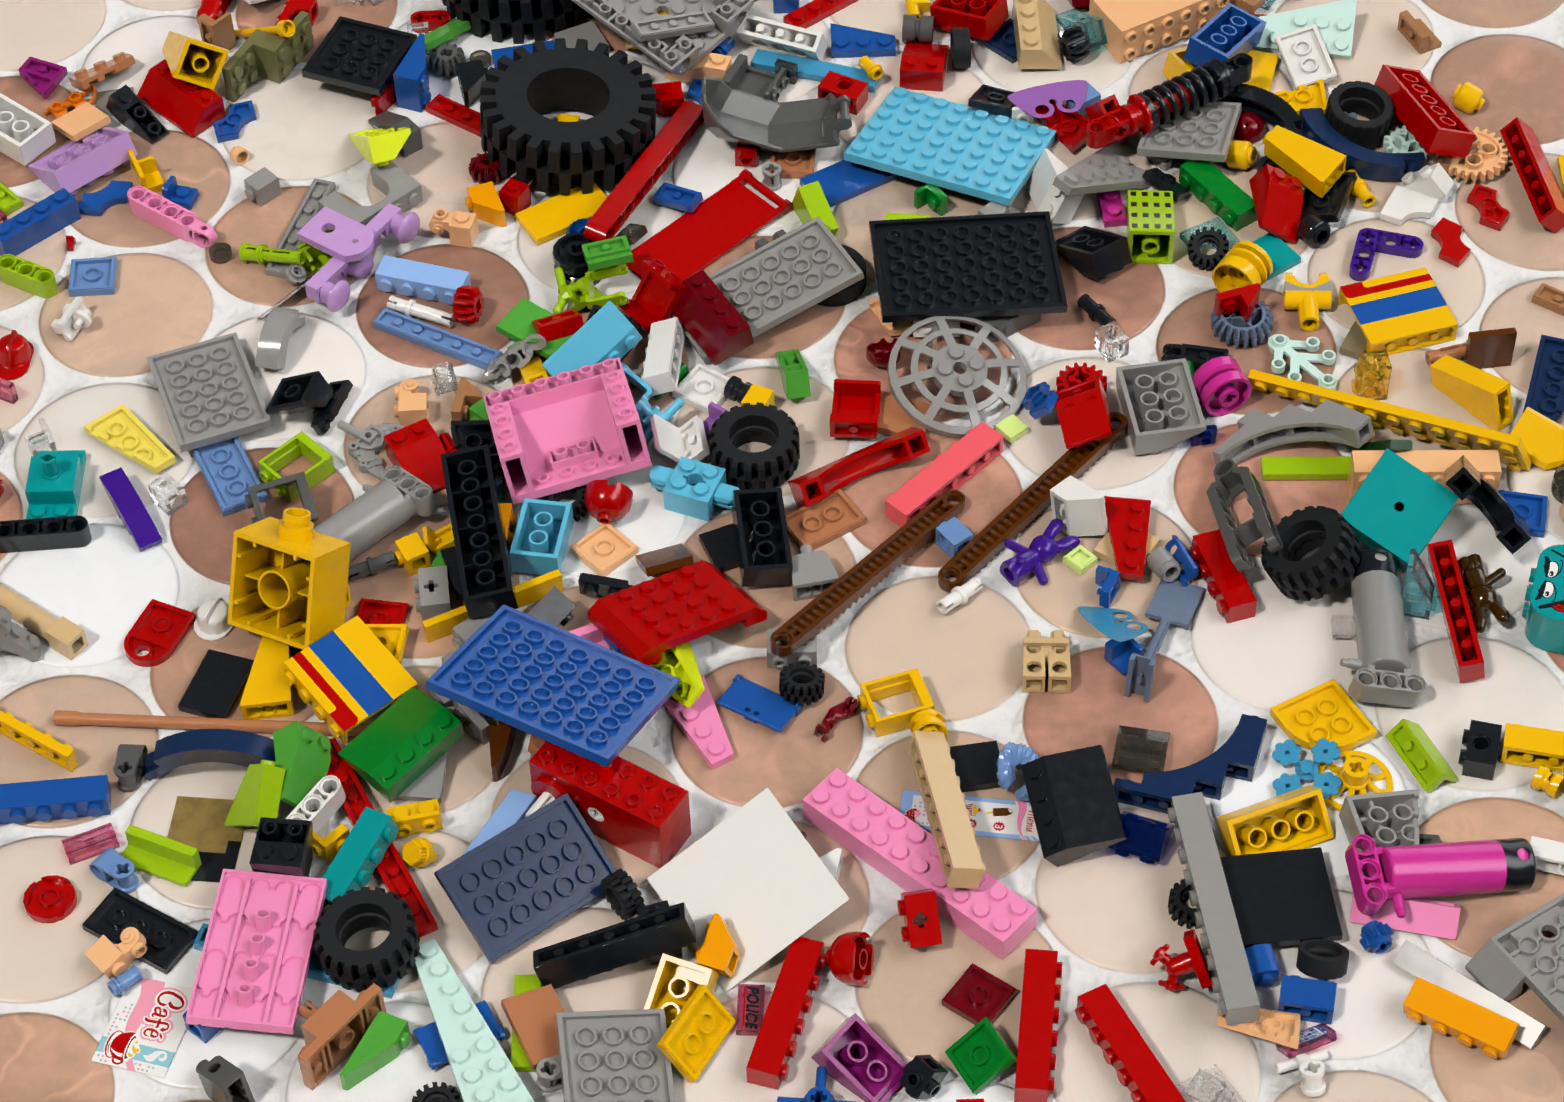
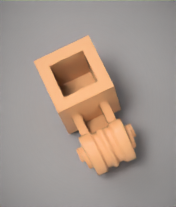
[429,208,479,248]
[394,379,429,426]
[84,927,147,979]

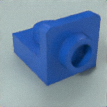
[162,176,199,210]
[1095,565,1121,608]

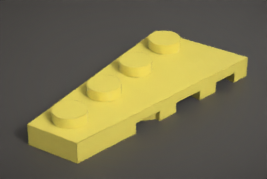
[83,404,176,474]

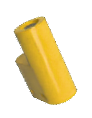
[905,0,932,19]

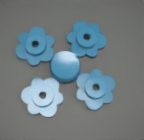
[1272,739,1342,799]

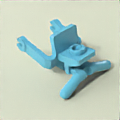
[622,363,684,444]

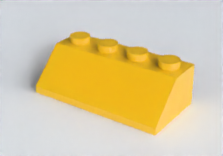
[1215,785,1334,856]

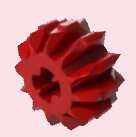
[452,285,484,325]

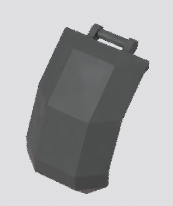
[702,77,852,153]

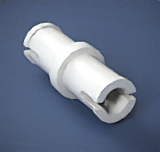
[936,577,983,614]

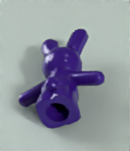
[1000,518,1080,587]

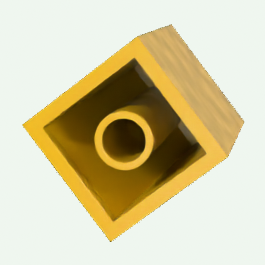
[162,31,229,90]

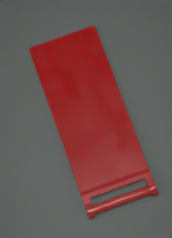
[626,169,793,282]

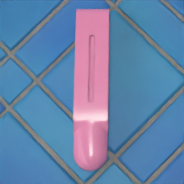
[127,186,217,248]

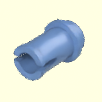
[107,965,143,997]

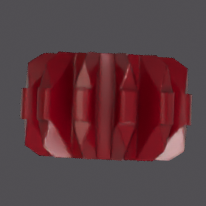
[469,151,504,184]

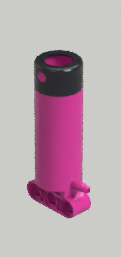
[1345,834,1536,918]

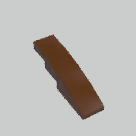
[488,720,516,782]

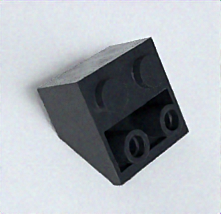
[249,817,313,877]

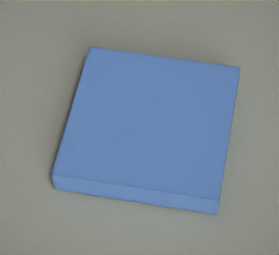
[68,257,118,297]

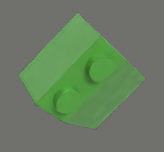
[273,721,331,812]

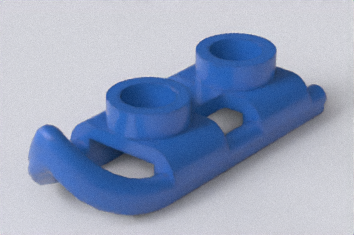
[1165,535,1200,587]

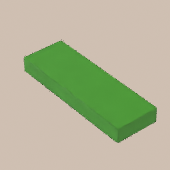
[424,19,471,52]

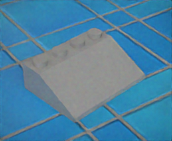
[1116,358,1206,455]

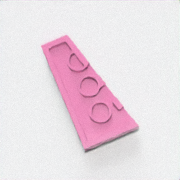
[663,675,734,770]

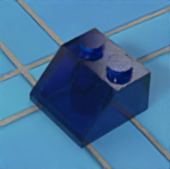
[1108,811,1174,864]

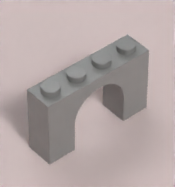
[318,160,423,226]

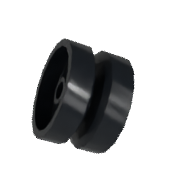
[553,232,601,285]

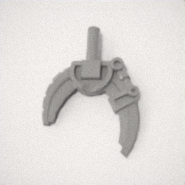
[337,420,406,481]

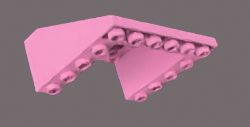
[483,357,652,505]

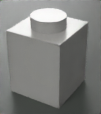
[244,167,281,207]

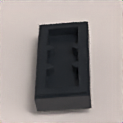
[1143,167,1191,201]

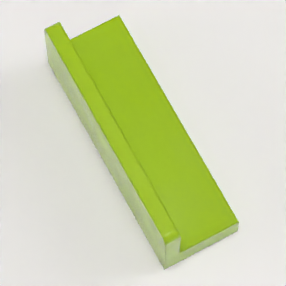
[1385,719,1458,793]
[121,825,202,887]

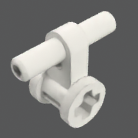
[1275,1049,1329,1097]

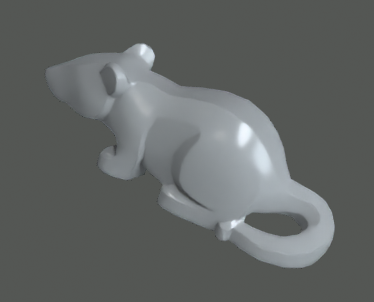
[481,334,547,383]

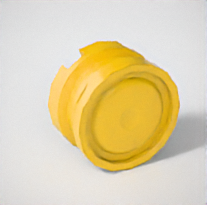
[909,709,948,739]

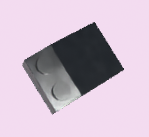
[1055,226,1132,280]

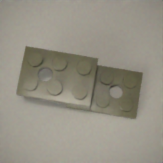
[222,11,314,102]

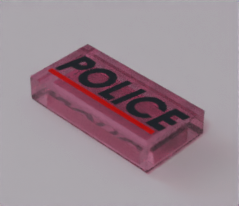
[736,984,765,1036]

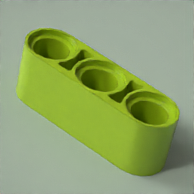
[0,254,58,298]

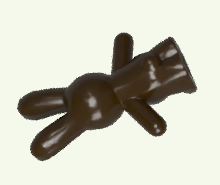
[1458,554,1510,633]

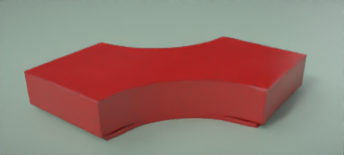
[1467,183,1510,231]
[1431,217,1471,267]

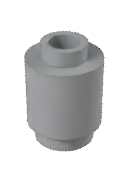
[1147,548,1180,582]

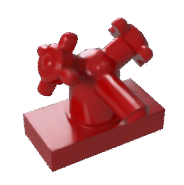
[1150,929,1213,991]

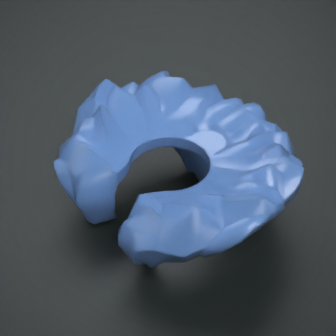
[996,742,1040,801]

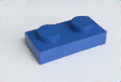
[653,182,703,213]

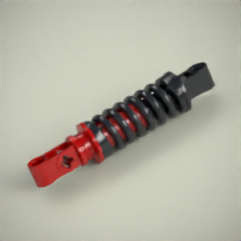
[1086,53,1253,149]

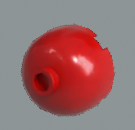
[584,479,633,524]
[826,931,874,986]

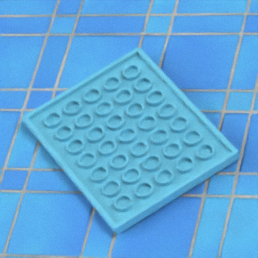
[844,87,1057,206]

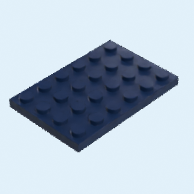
[434,793,617,964]

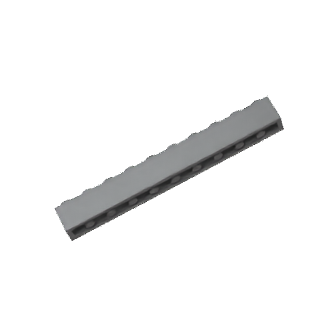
[1167,792,1260,1026]

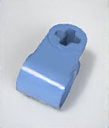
[89,847,139,894]

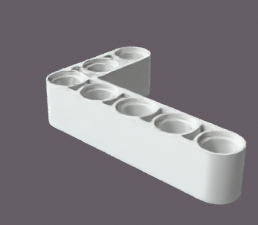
[250,775,346,871]

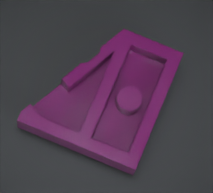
[19,57,68,99]

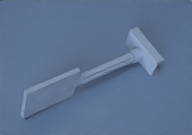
[1124,580,1205,702]

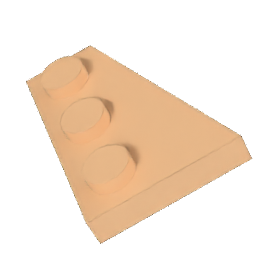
[1217,1008,1301,1049]

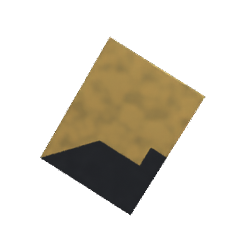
[157,796,244,883]

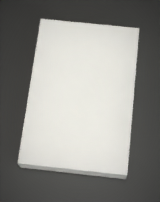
[1275,24,1338,90]

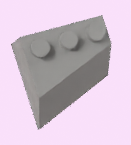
[1339,789,1419,877]

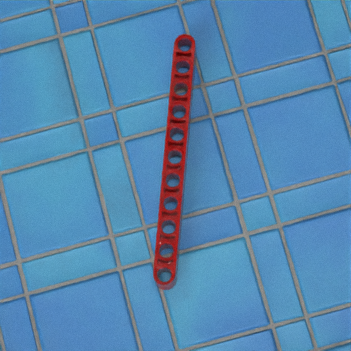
[583,100,704,242]

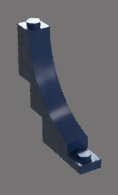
[1113,714,1267,814]

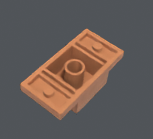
[297,983,386,1091]

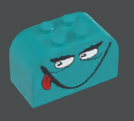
[1522,545,1564,654]

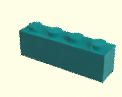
[322,807,399,907]

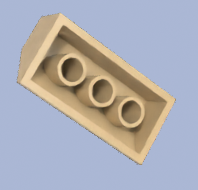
[1012,0,1062,69]

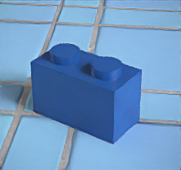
[1278,975,1337,1025]

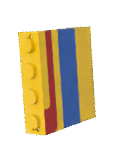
[1337,267,1458,360]
[283,615,418,744]

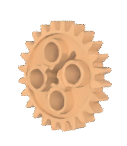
[1435,126,1508,184]

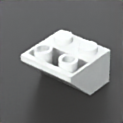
[1049,475,1108,536]

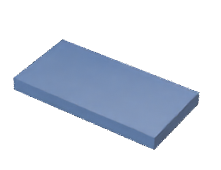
[191,437,269,517]

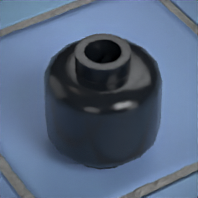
[1297,214,1331,248]

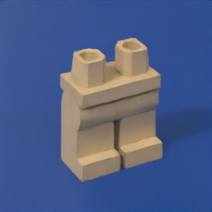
[1022,630,1071,693]

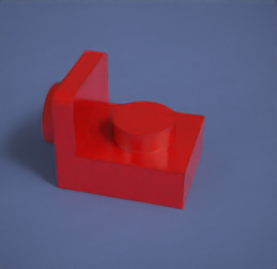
[735,143,759,167]

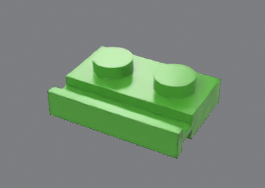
[581,235,634,271]

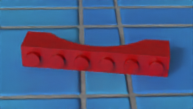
[788,427,931,507]

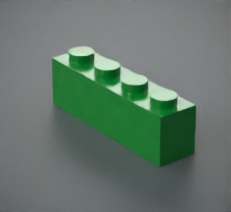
[1179,160,1257,232]

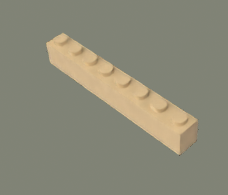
[909,730,986,889]

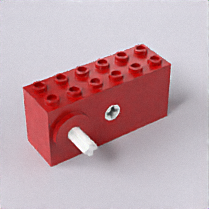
[525,741,692,869]

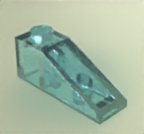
[1055,9,1108,51]
[1402,549,1438,620]

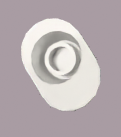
[194,595,233,641]

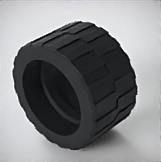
[1324,81,1394,150]

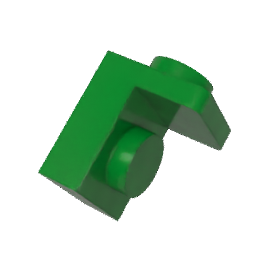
[914,184,948,216]

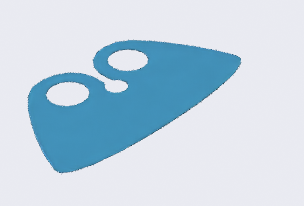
[1078,606,1149,642]

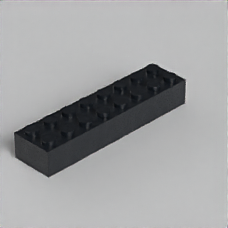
[440,444,518,619]

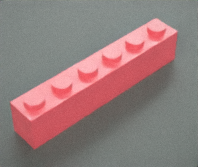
[885,422,1004,527]

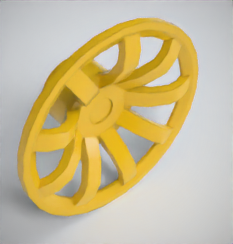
[1318,750,1393,811]

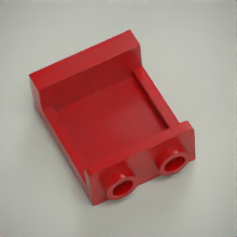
[618,259,686,331]
[830,379,881,439]

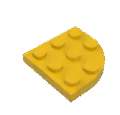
[1270,679,1377,752]

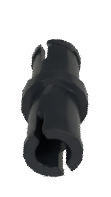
[1077,294,1117,332]

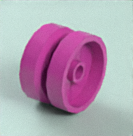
[1192,356,1252,416]

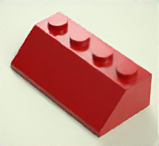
[137,59,226,138]

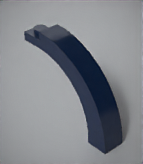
[1299,108,1426,182]
[143,729,276,781]

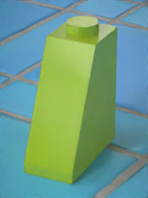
[792,181,839,237]
[224,760,285,831]

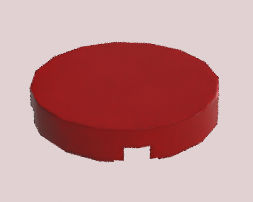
[23,875,77,923]

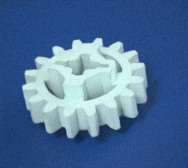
[1383,125,1430,160]

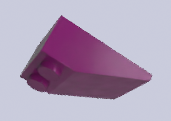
[811,1013,907,1102]

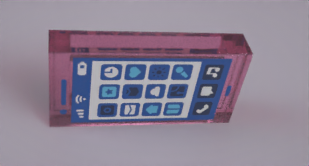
[1275,1023,1337,1059]

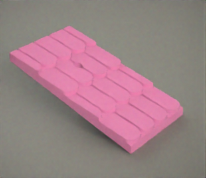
[186,869,327,1035]

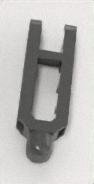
[1206,459,1284,573]

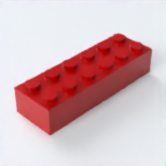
[1374,64,1476,159]

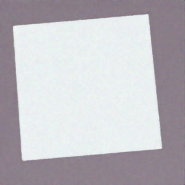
[647,788,849,991]

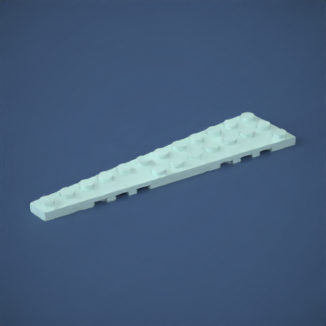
[414,939,535,1102]

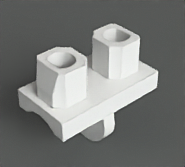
[51,297,92,341]

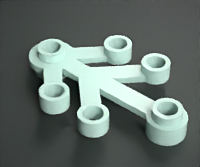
[1267,334,1337,390]

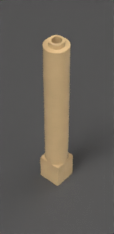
[0,583,89,661]

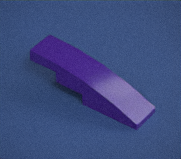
[99,467,162,552]

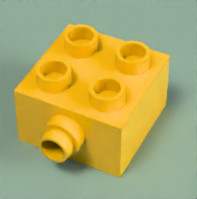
[227,508,351,650]

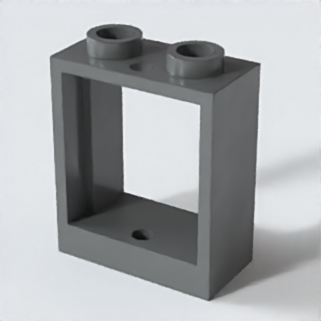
[244,472,318,523]

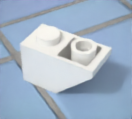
[1400,163,1454,199]

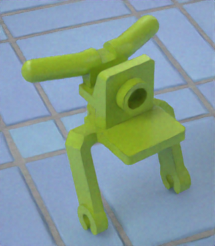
[553,263,628,314]

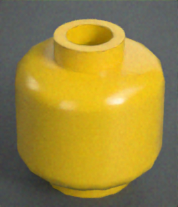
[1451,82,1485,114]
[1226,140,1257,170]

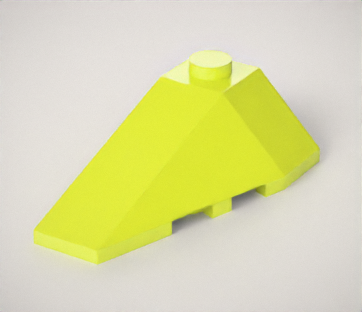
[348,127,411,167]
[648,642,705,708]

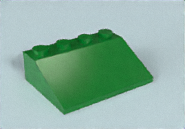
[338,687,465,803]

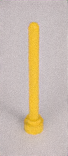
[234,20,295,38]

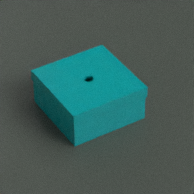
[1341,448,1459,572]

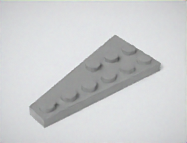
[1053,146,1151,196]

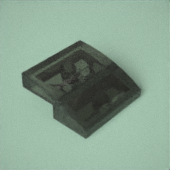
[1112,725,1170,773]

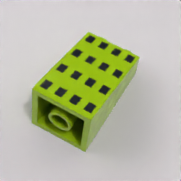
[1127,190,1175,264]

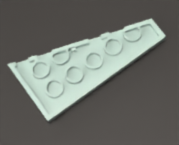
[1252,0,1357,59]

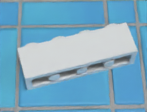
[641,317,685,396]

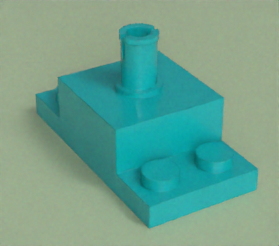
[25,450,87,519]

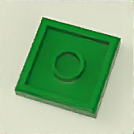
[945,1017,1018,1095]

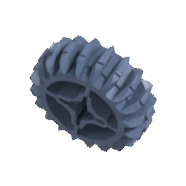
[1211,301,1273,349]

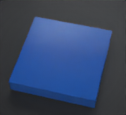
[1494,490,1548,538]

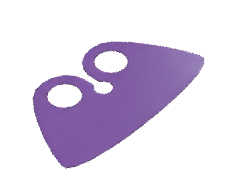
[1008,80,1088,118]

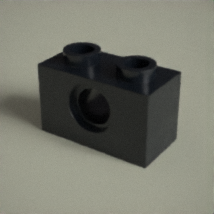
[1458,720,1502,781]

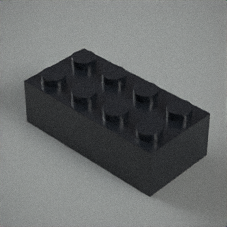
[731,488,793,587]

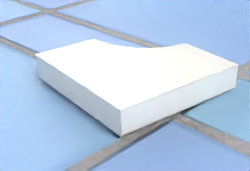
[1379,185,1439,226]

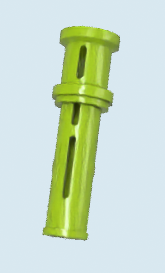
[239,242,306,265]

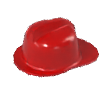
[0,330,34,381]

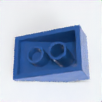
[393,33,431,113]

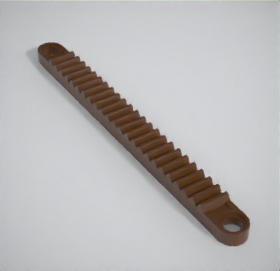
[938,412,1127,592]
[770,489,965,657]

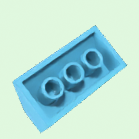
[542,300,642,376]

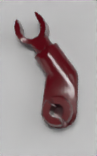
[814,697,858,742]

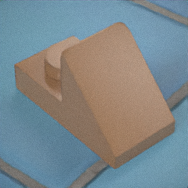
[451,377,483,421]

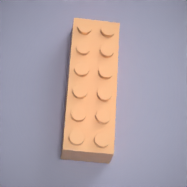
[1347,450,1502,504]

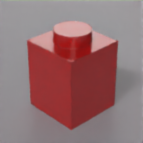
[499,178,532,216]

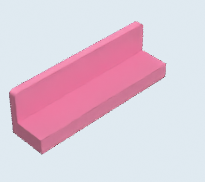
[1349,893,1461,940]

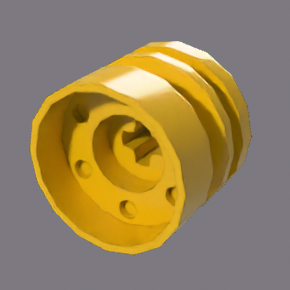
[1212,241,1273,293]

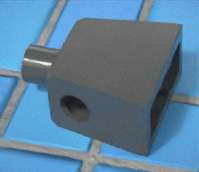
[196,1055,255,1102]

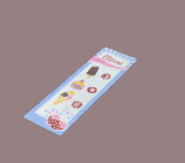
[900,790,1040,842]

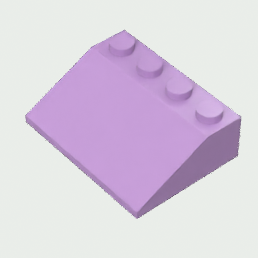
[28,126,138,195]

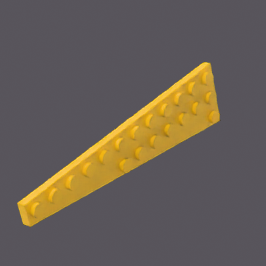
[1248,369,1532,472]

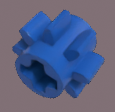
[1359,920,1394,954]

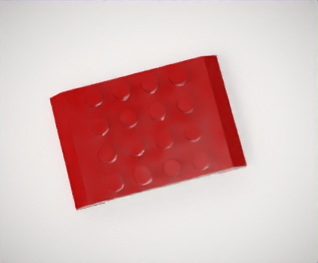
[588,560,767,665]

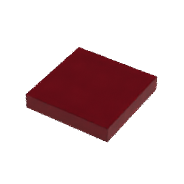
[942,963,1017,1025]

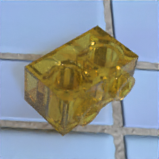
[1351,350,1392,401]

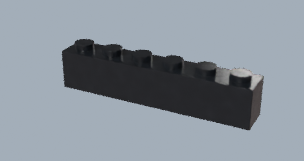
[533,902,696,988]

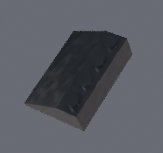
[1021,745,1127,867]

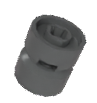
[902,14,934,44]

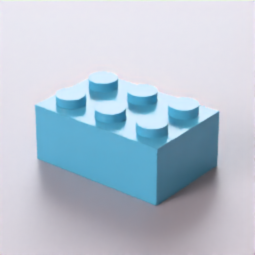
[509,498,574,575]

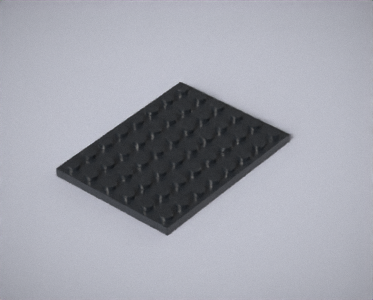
[869,211,1068,323]

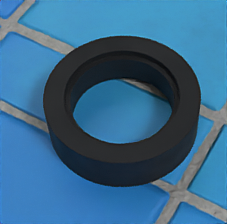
[817,244,866,307]

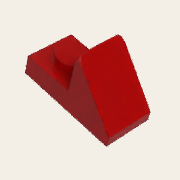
[1214,283,1260,322]

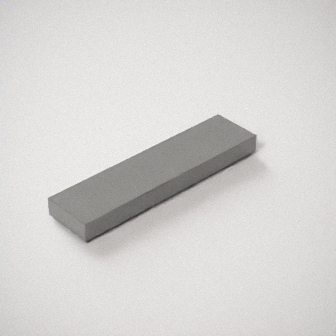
[629,11,715,42]

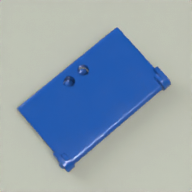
[717,674,804,733]
[413,1000,506,1070]

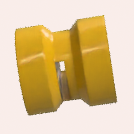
[1530,764,1564,799]

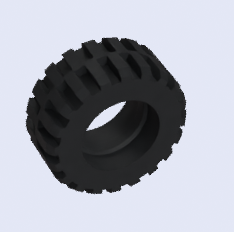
[709,402,800,490]
[1261,506,1361,601]
[313,887,420,992]

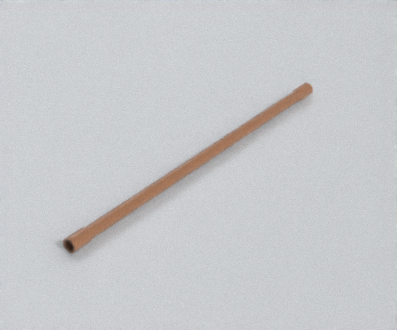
[54,710,370,736]

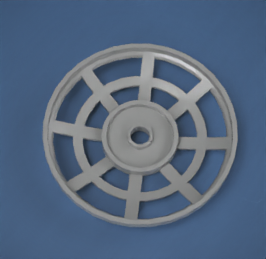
[888,316,1027,438]

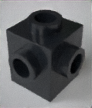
[899,1054,948,1099]

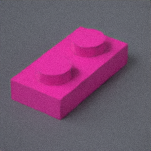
[1096,190,1127,228]

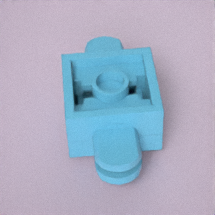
[650,456,740,522]

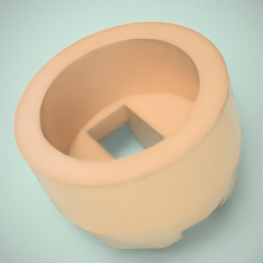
[230,146,249,165]

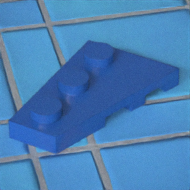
[830,23,896,58]

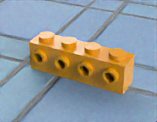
[1403,976,1519,1059]

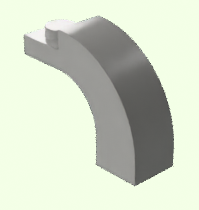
[255,306,305,370]

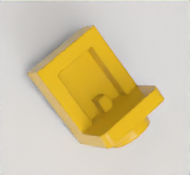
[422,523,455,554]
[313,824,350,863]

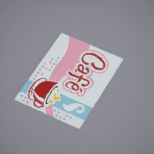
[91,977,193,1078]

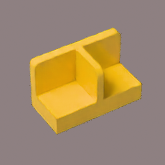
[127,149,164,193]

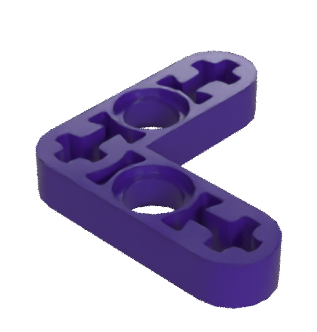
[1349,228,1424,282]

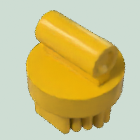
[402,838,438,867]

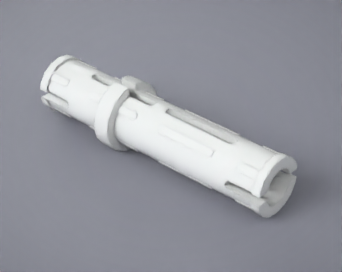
[387,295,455,328]

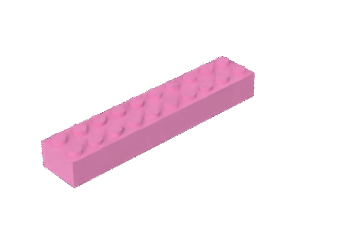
[802,768,1037,960]

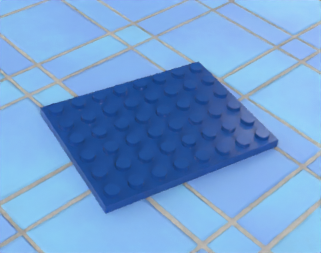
[426,604,680,767]

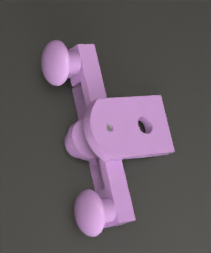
[297,203,420,312]

